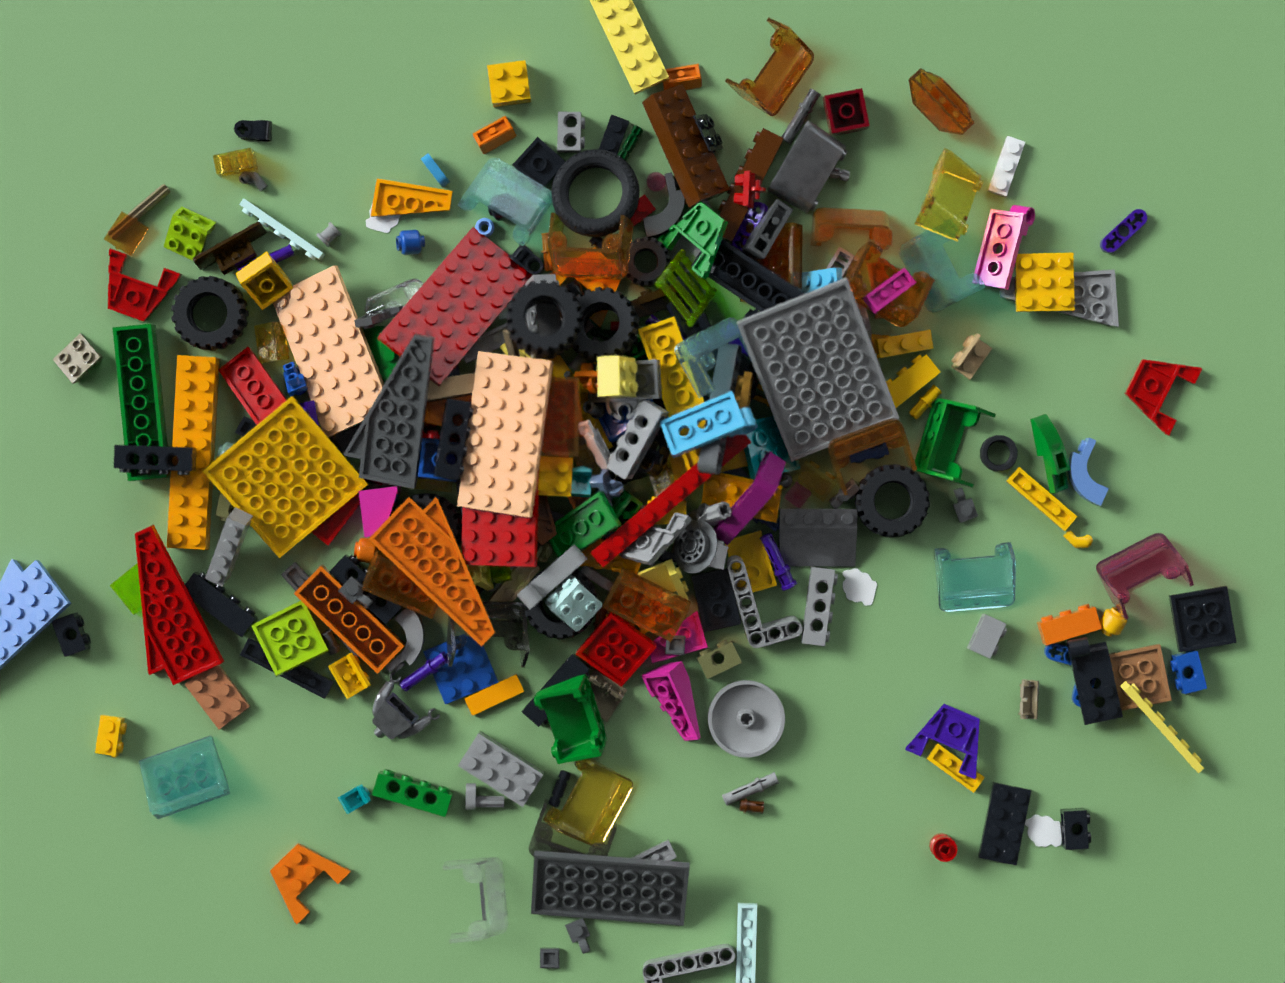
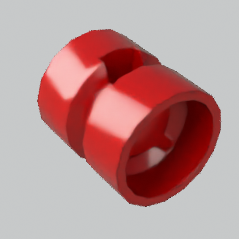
[929,833,958,862]

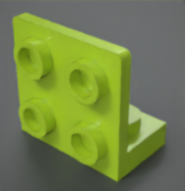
[164,206,216,260]

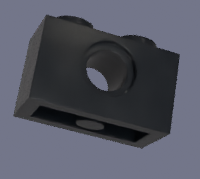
[52,612,91,657]
[1060,808,1091,850]

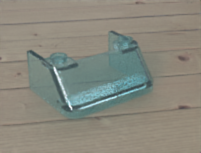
[675,318,753,398]

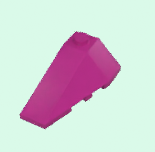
[641,661,701,741]

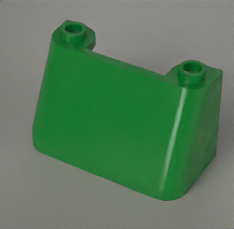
[534,674,607,764]

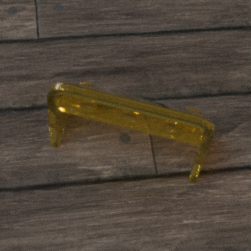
[543,758,633,847]

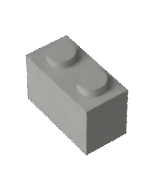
[967,613,1007,659]

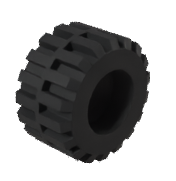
[622,237,670,287]

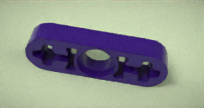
[732,202,768,253]
[1100,209,1147,253]

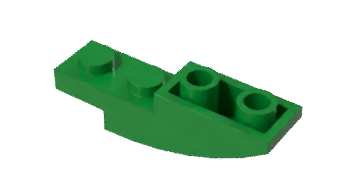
[1030,414,1071,493]

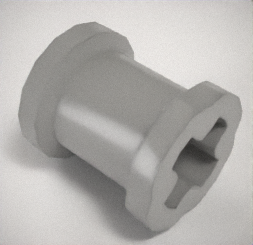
[316,222,342,247]

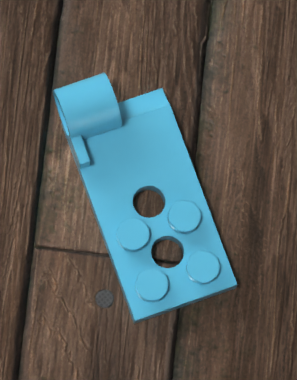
[660,391,757,458]

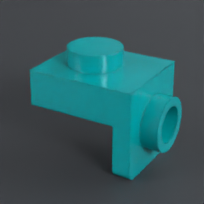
[571,466,592,497]
[338,784,371,814]

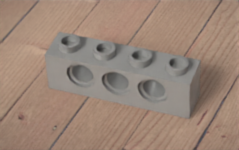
[606,400,669,480]
[801,566,838,646]

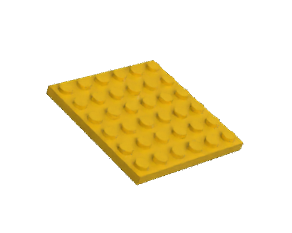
[202,396,368,558]

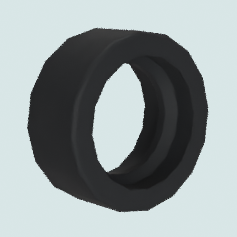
[980,435,1018,471]

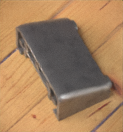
[768,121,848,213]

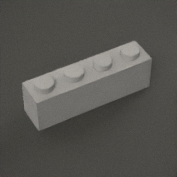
[205,507,253,587]

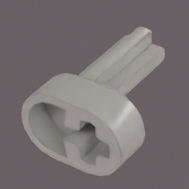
[465,783,504,810]

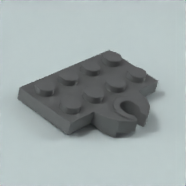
[588,359,662,420]

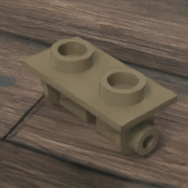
[1018,679,1039,719]

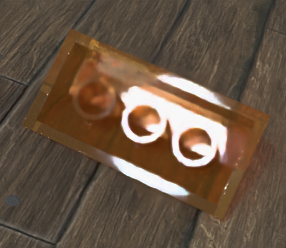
[362,549,438,619]

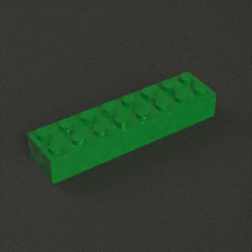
[112,324,171,481]

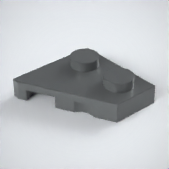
[354,305,403,329]

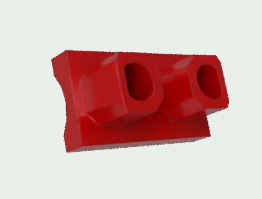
[734,171,766,208]

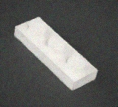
[987,136,1025,197]

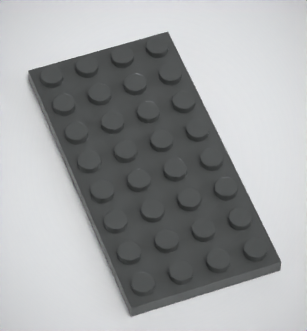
[531,851,690,926]

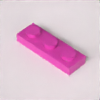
[863,267,917,314]

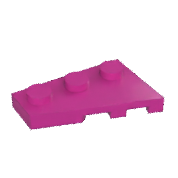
[650,611,708,663]

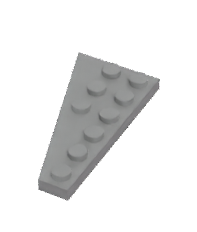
[1000,270,1119,327]

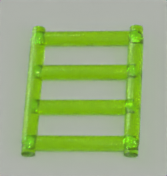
[655,249,717,327]

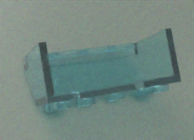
[899,218,985,313]

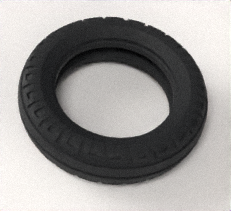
[551,149,640,237]

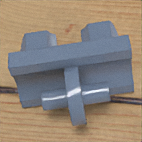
[589,469,624,507]

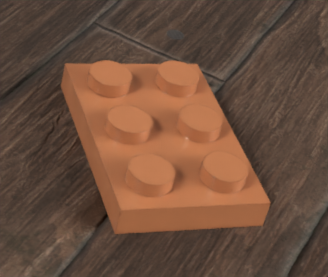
[184,665,250,730]

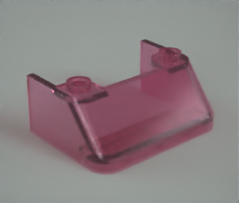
[1096,533,1194,620]

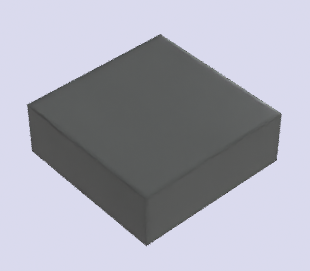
[665,635,686,655]
[540,948,559,968]

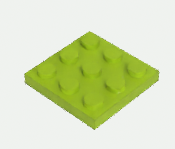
[251,601,329,677]

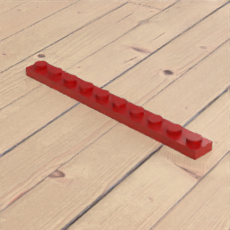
[590,434,751,567]

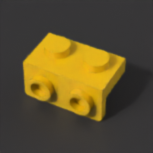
[328,652,371,699]

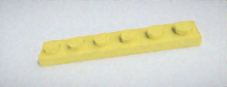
[1120,681,1204,773]

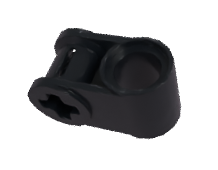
[234,120,272,142]
[508,242,544,275]

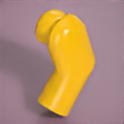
[1064,530,1093,548]

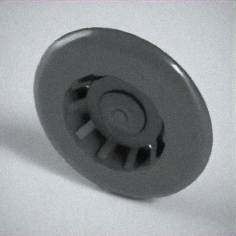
[673,520,717,573]

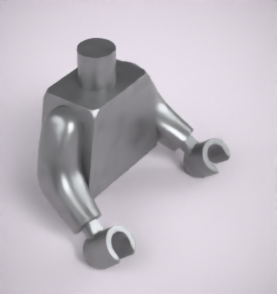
[372,672,440,739]

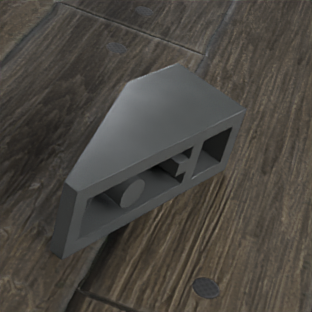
[741,199,793,260]

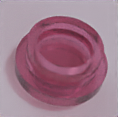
[646,172,666,192]

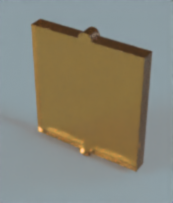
[104,211,149,256]

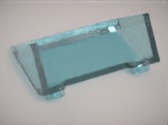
[457,158,552,246]
[934,542,1016,612]

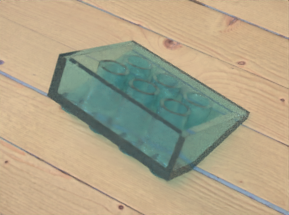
[139,735,230,819]

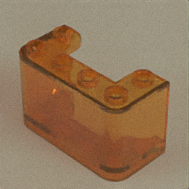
[845,240,935,327]

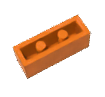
[1037,604,1102,645]

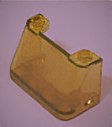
[914,148,983,241]

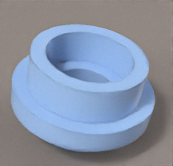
[475,218,494,237]

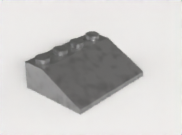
[779,509,857,566]

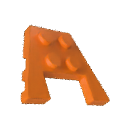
[270,843,351,924]

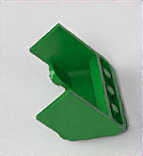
[914,398,996,488]

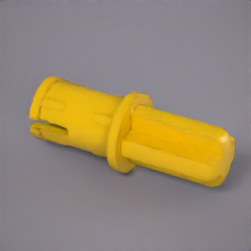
[909,385,942,419]

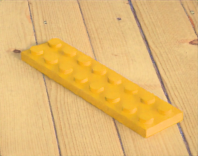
[638,316,706,470]

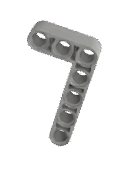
[726,555,803,648]
[643,944,735,983]

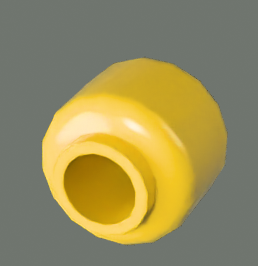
[1099,607,1127,637]

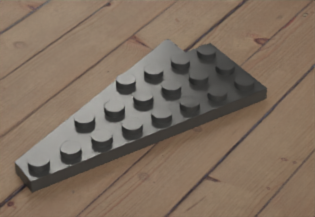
[344,334,435,489]

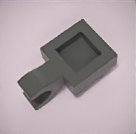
[953,487,978,523]
[338,576,373,609]
[565,918,590,954]

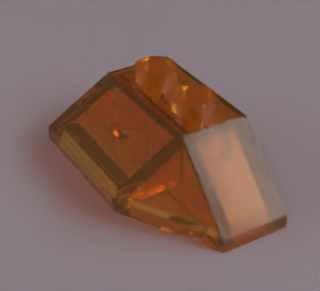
[909,68,974,135]

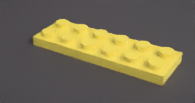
[589,0,669,95]

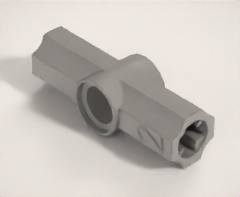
[687,502,732,526]

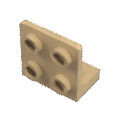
[951,333,992,380]

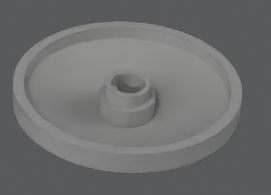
[708,680,785,758]

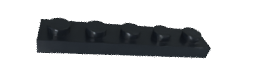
[240,638,335,699]

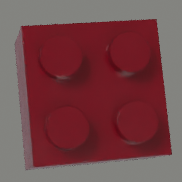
[823,88,870,136]

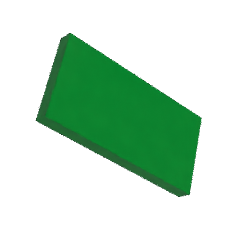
[549,491,621,558]

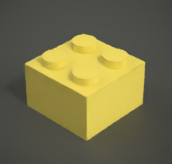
[597,356,638,398]

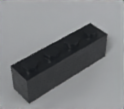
[185,571,258,637]
[521,653,590,727]

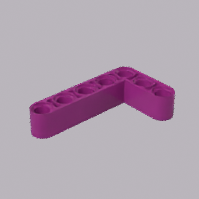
[713,451,786,545]

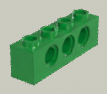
[372,769,453,817]

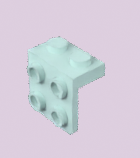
[545,574,602,631]

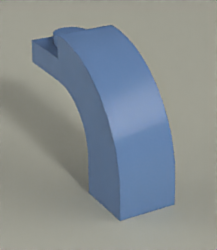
[1068,438,1109,506]

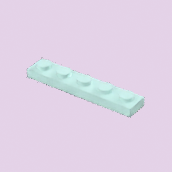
[239,198,325,261]
[736,903,757,983]

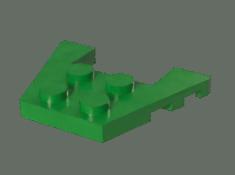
[657,201,728,280]

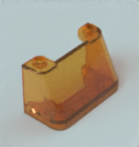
[811,207,892,250]

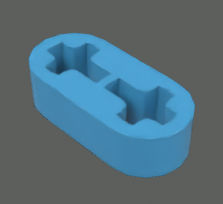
[421,153,450,188]

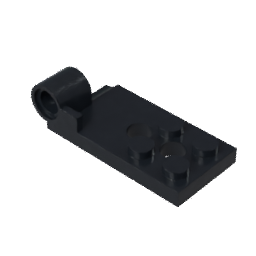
[1067,637,1123,725]

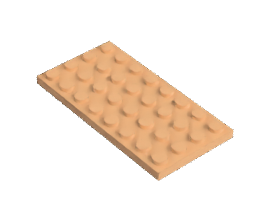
[273,265,384,438]
[457,351,553,517]

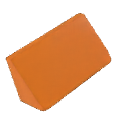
[663,64,702,90]
[473,116,517,154]

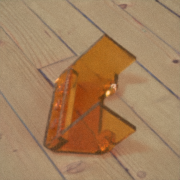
[725,18,814,116]
[548,212,634,280]
[828,418,917,496]

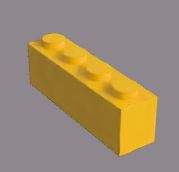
[886,354,941,408]

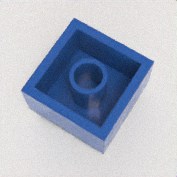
[418,438,459,483]

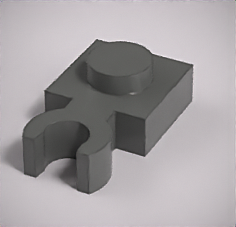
[829,478,860,509]

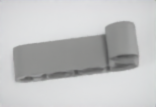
[517,544,587,610]

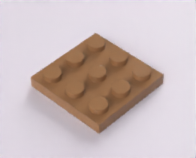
[1109,644,1172,711]

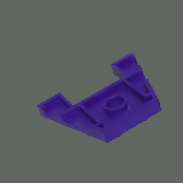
[905,704,980,779]

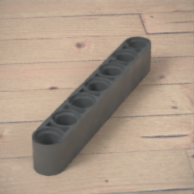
[698,343,742,475]

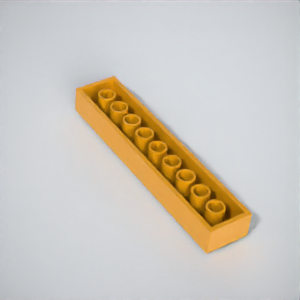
[167,355,220,550]

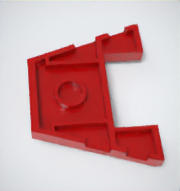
[108,248,182,322]
[1124,359,1202,436]

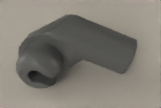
[239,171,268,192]

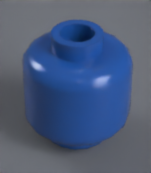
[396,230,425,255]

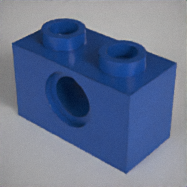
[1170,650,1207,694]

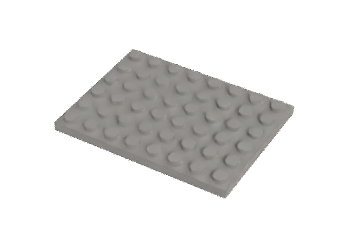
[736,278,900,462]

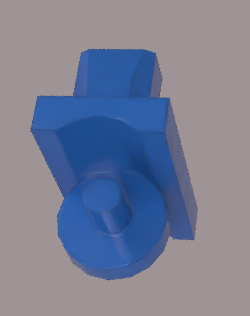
[283,362,308,397]

